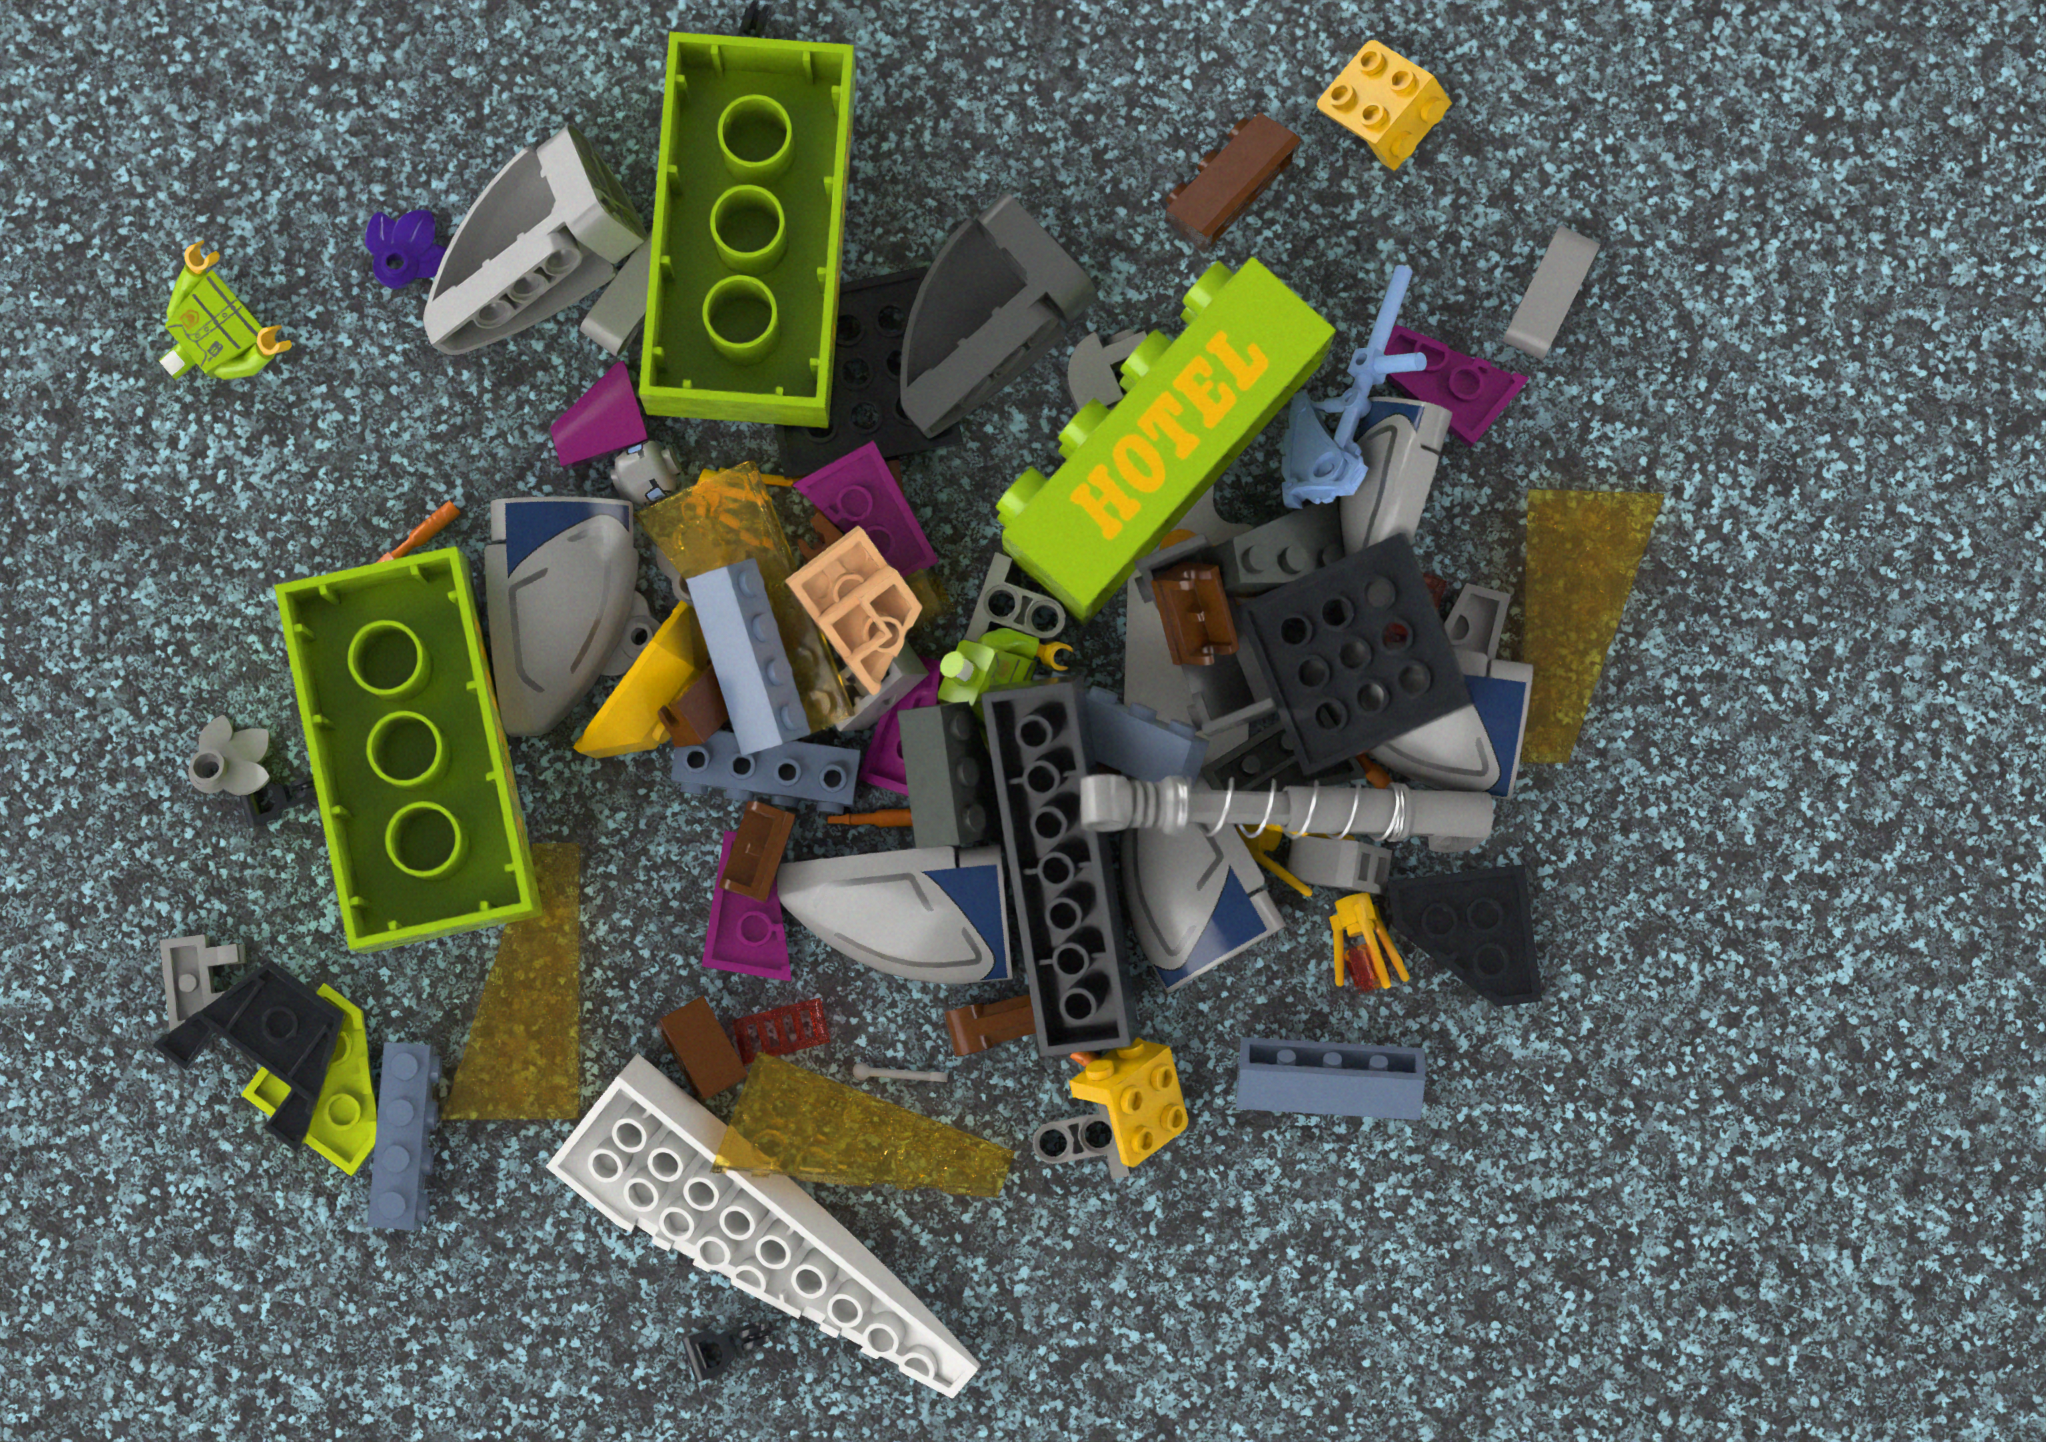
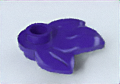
[365,209,447,289]

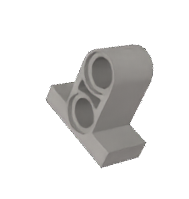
[965,552,1065,643]
[1286,836,1392,896]
[1033,1103,1130,1179]

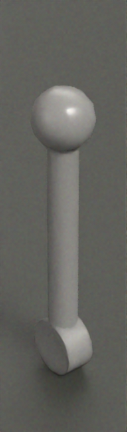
[852,1062,949,1082]

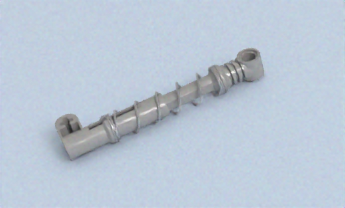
[1080,775,1493,853]

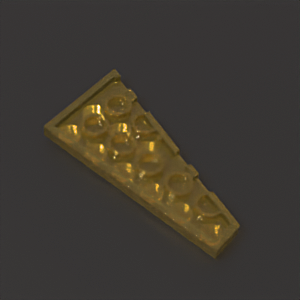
[633,461,856,734]
[1520,489,1665,765]
[440,843,581,1120]
[710,1051,1015,1198]

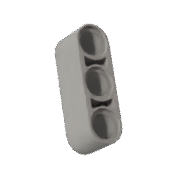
[1502,225,1601,361]
[580,229,653,357]

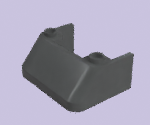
[1134,533,1278,737]

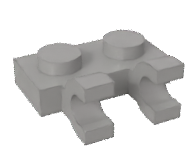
[160,934,247,1031]

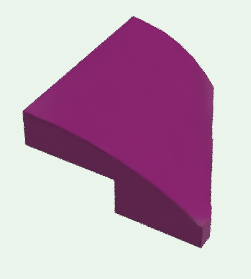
[550,360,649,471]

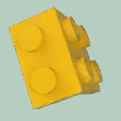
[1317,40,1452,172]
[1069,1037,1188,1167]

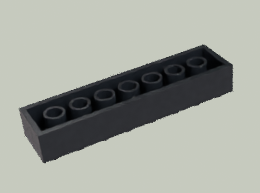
[981,673,1140,1057]

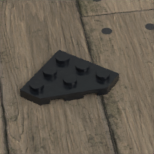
[1387,864,1542,1007]

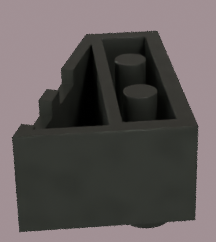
[1201,497,1345,597]
[897,701,1004,849]
[1200,707,1366,792]

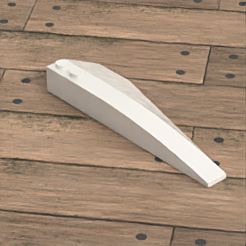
[546,1053,981,1399]

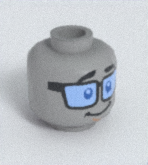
[610,440,682,507]

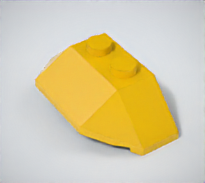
[573,600,708,759]

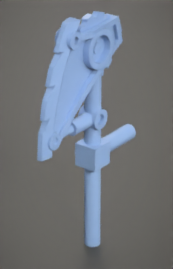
[1281,265,1427,509]

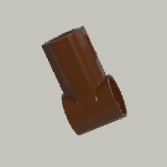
[944,994,1037,1057]

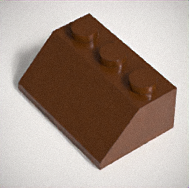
[1165,112,1301,254]

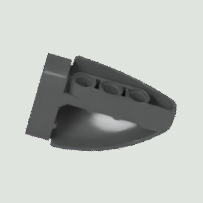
[900,191,1099,438]

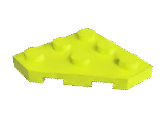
[241,983,378,1176]

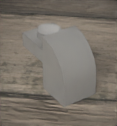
[1068,329,1147,412]

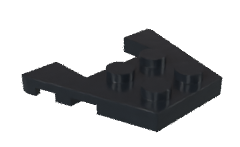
[152,960,347,1153]

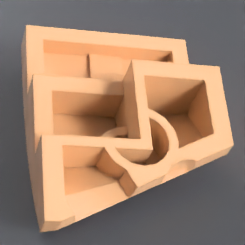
[785,526,922,696]

